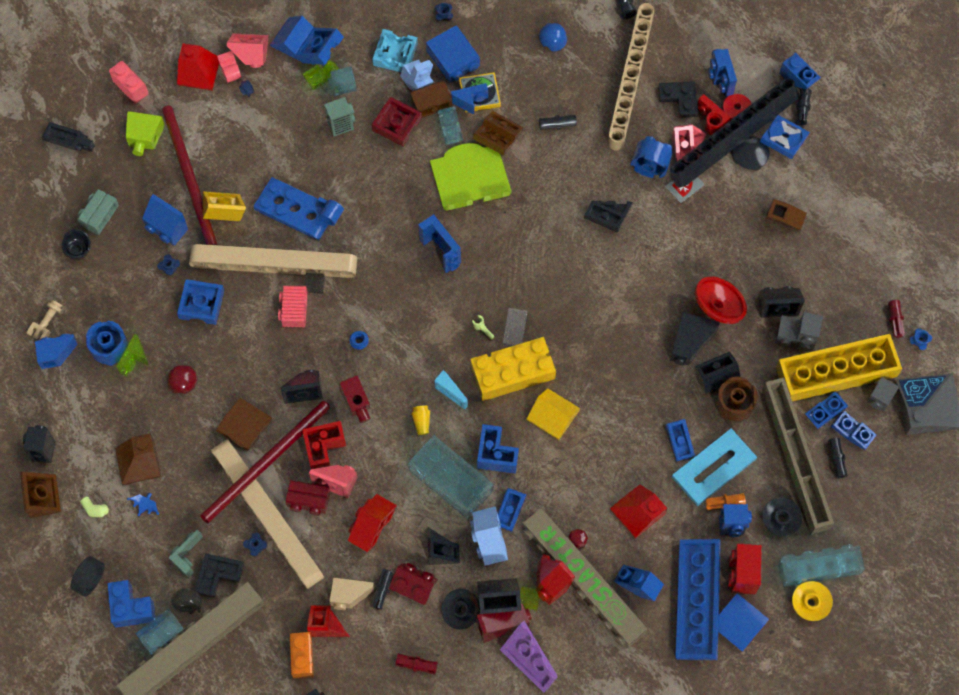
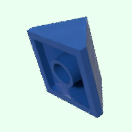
[270,16,314,61]

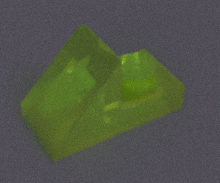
[116,334,149,376]

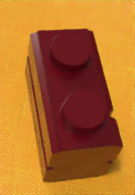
[286,480,330,516]

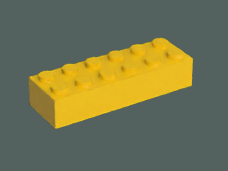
[776,334,902,402]

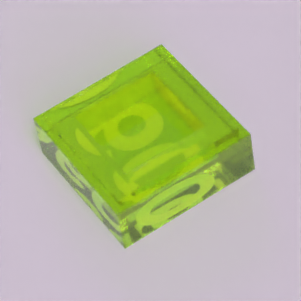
[520,587,540,611]

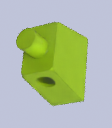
[126,111,165,156]

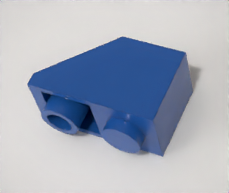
[779,53,821,89]
[35,334,78,369]
[614,565,664,601]

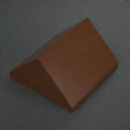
[20,472,61,518]

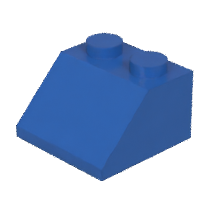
[142,194,188,246]

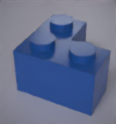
[477,424,519,474]
[108,580,156,628]

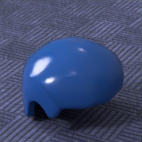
[539,23,568,51]

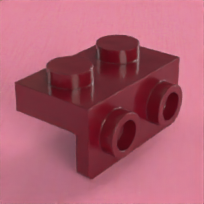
[389,563,438,605]

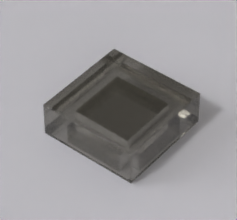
[305,273,325,294]

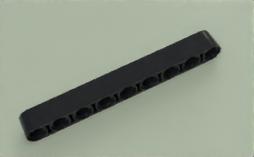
[670,79,799,187]

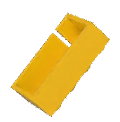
[470,337,556,401]

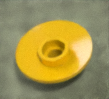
[792,581,833,621]

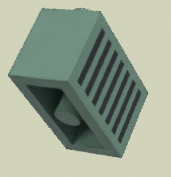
[324,97,355,137]

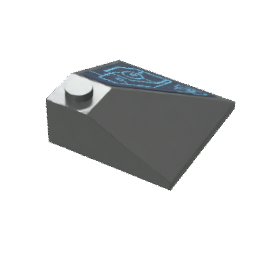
[895,373,959,435]

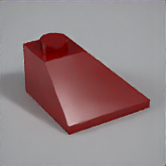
[177,43,219,91]
[610,484,667,539]

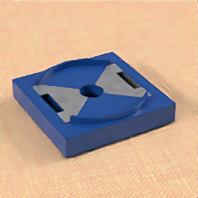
[760,115,810,159]

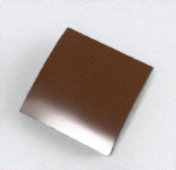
[472,111,524,156]
[216,398,272,451]

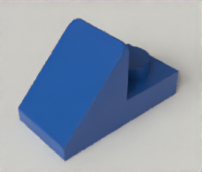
[451,83,488,114]

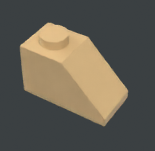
[330,578,374,610]

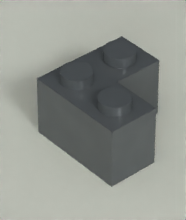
[775,312,823,351]

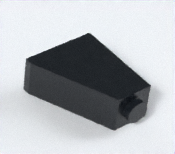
[670,313,720,365]

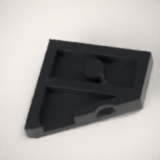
[584,200,633,233]

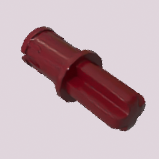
[888,300,905,338]

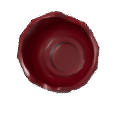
[167,365,198,394]

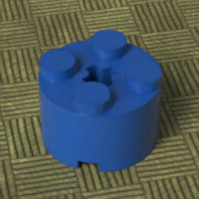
[631,136,672,178]
[86,321,129,366]

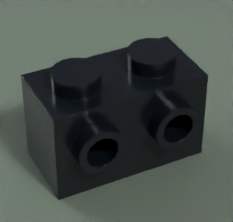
[695,351,740,394]
[23,425,56,463]

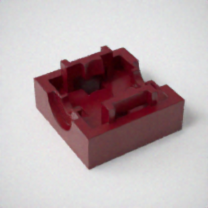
[371,97,422,147]

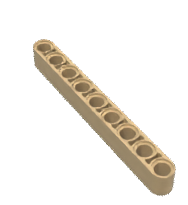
[608,3,654,150]
[189,244,357,278]
[211,439,324,589]

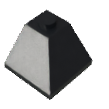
[281,370,323,404]

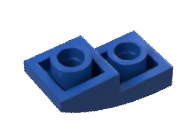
[805,391,848,429]
[831,411,876,450]

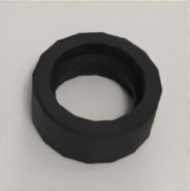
[70,556,105,597]

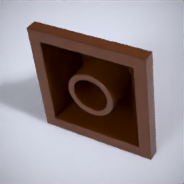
[115,433,161,486]

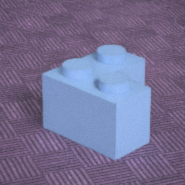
[470,507,508,566]

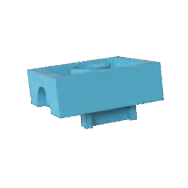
[373,29,418,72]

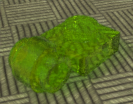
[303,60,339,90]

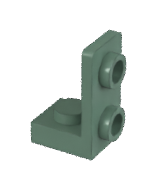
[169,530,203,578]

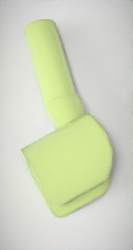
[472,315,495,340]

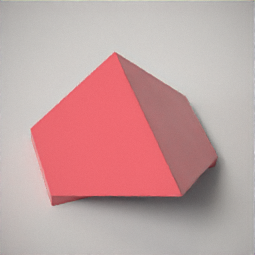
[671,124,707,162]

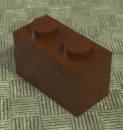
[410,81,452,118]

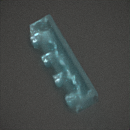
[778,544,865,587]

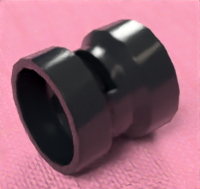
[615,0,637,19]

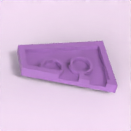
[500,621,558,693]

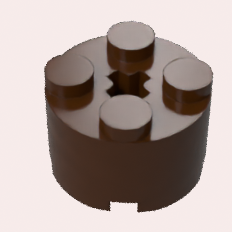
[716,377,758,421]

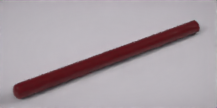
[162,105,218,246]
[200,401,330,524]

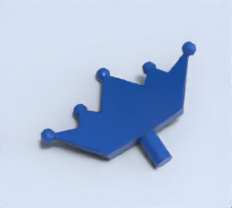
[127,493,159,516]

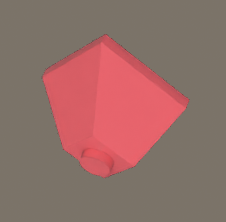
[227,33,268,68]
[309,465,358,498]

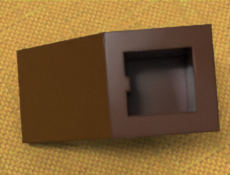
[765,199,807,231]

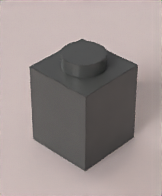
[867,377,899,411]

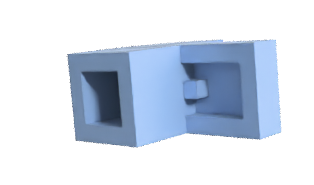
[400,60,433,91]

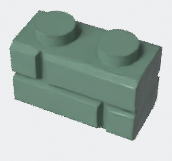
[77,189,119,235]

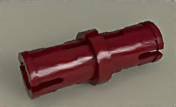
[395,653,438,675]

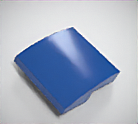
[718,593,769,652]

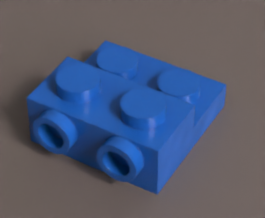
[708,49,737,99]

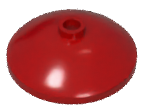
[695,277,747,324]

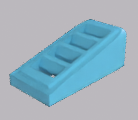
[435,370,468,409]

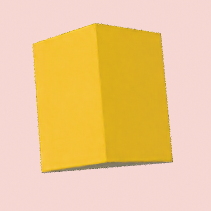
[203,191,246,221]
[527,389,580,440]

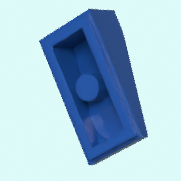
[664,419,695,462]
[498,488,527,531]

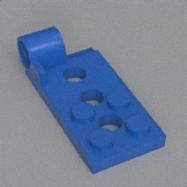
[253,177,344,241]

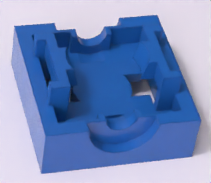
[295,28,344,66]
[177,279,225,325]

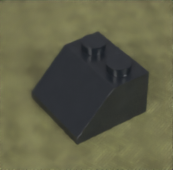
[758,286,805,318]

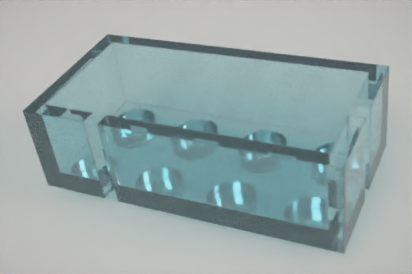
[408,435,494,520]

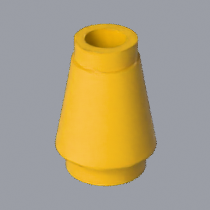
[411,406,430,435]

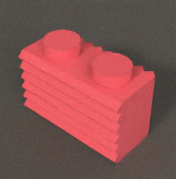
[109,61,148,104]
[278,286,308,328]

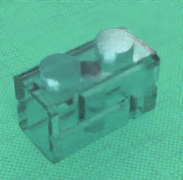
[135,608,184,654]

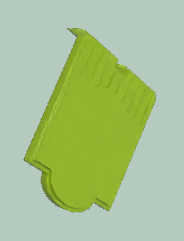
[430,143,511,211]

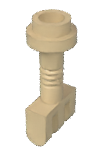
[27,300,62,339]

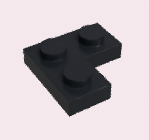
[658,81,698,118]
[194,553,245,598]

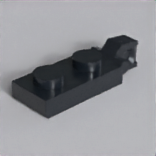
[42,122,95,152]

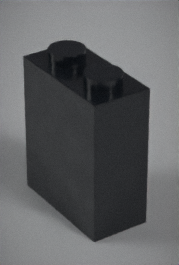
[477,578,521,614]

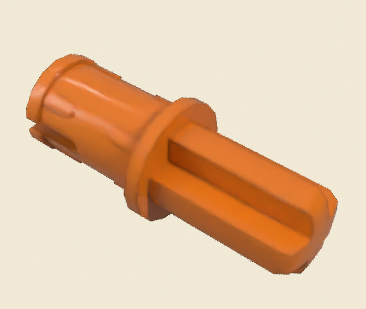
[705,493,746,510]

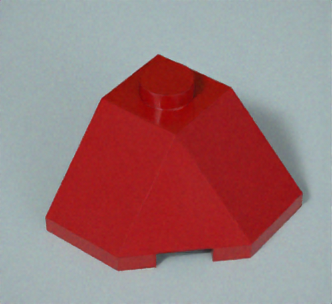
[536,554,575,605]

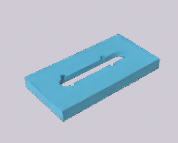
[672,428,757,507]

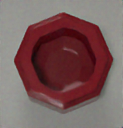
[568,529,588,550]

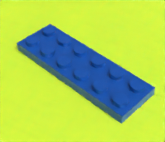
[676,539,721,660]

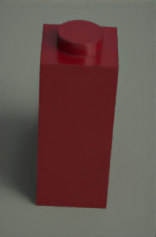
[477,603,532,643]

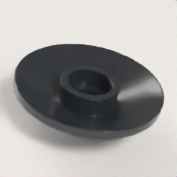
[762,498,802,537]
[442,589,480,630]

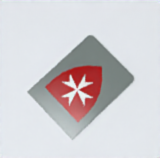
[665,177,704,203]

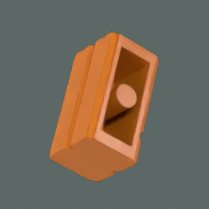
[290,632,314,679]

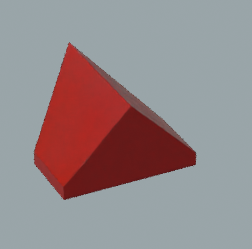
[307,605,350,637]

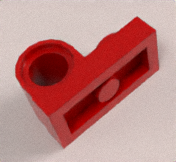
[698,94,731,135]

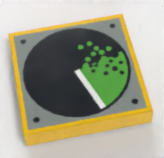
[459,72,501,112]

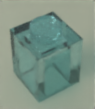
[328,66,357,95]

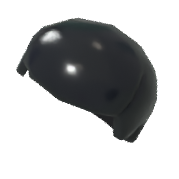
[61,229,91,260]

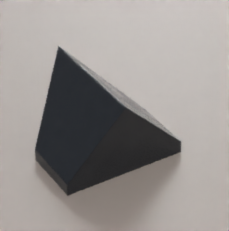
[428,527,460,565]

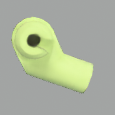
[80,497,109,517]

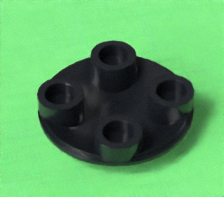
[733,136,770,171]

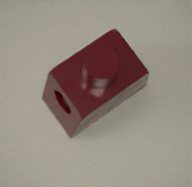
[339,375,371,423]

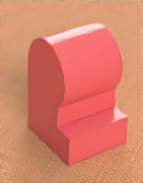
[217,51,241,83]

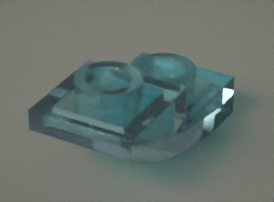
[438,106,463,145]

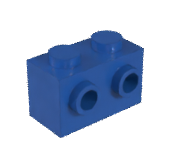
[719,504,752,537]

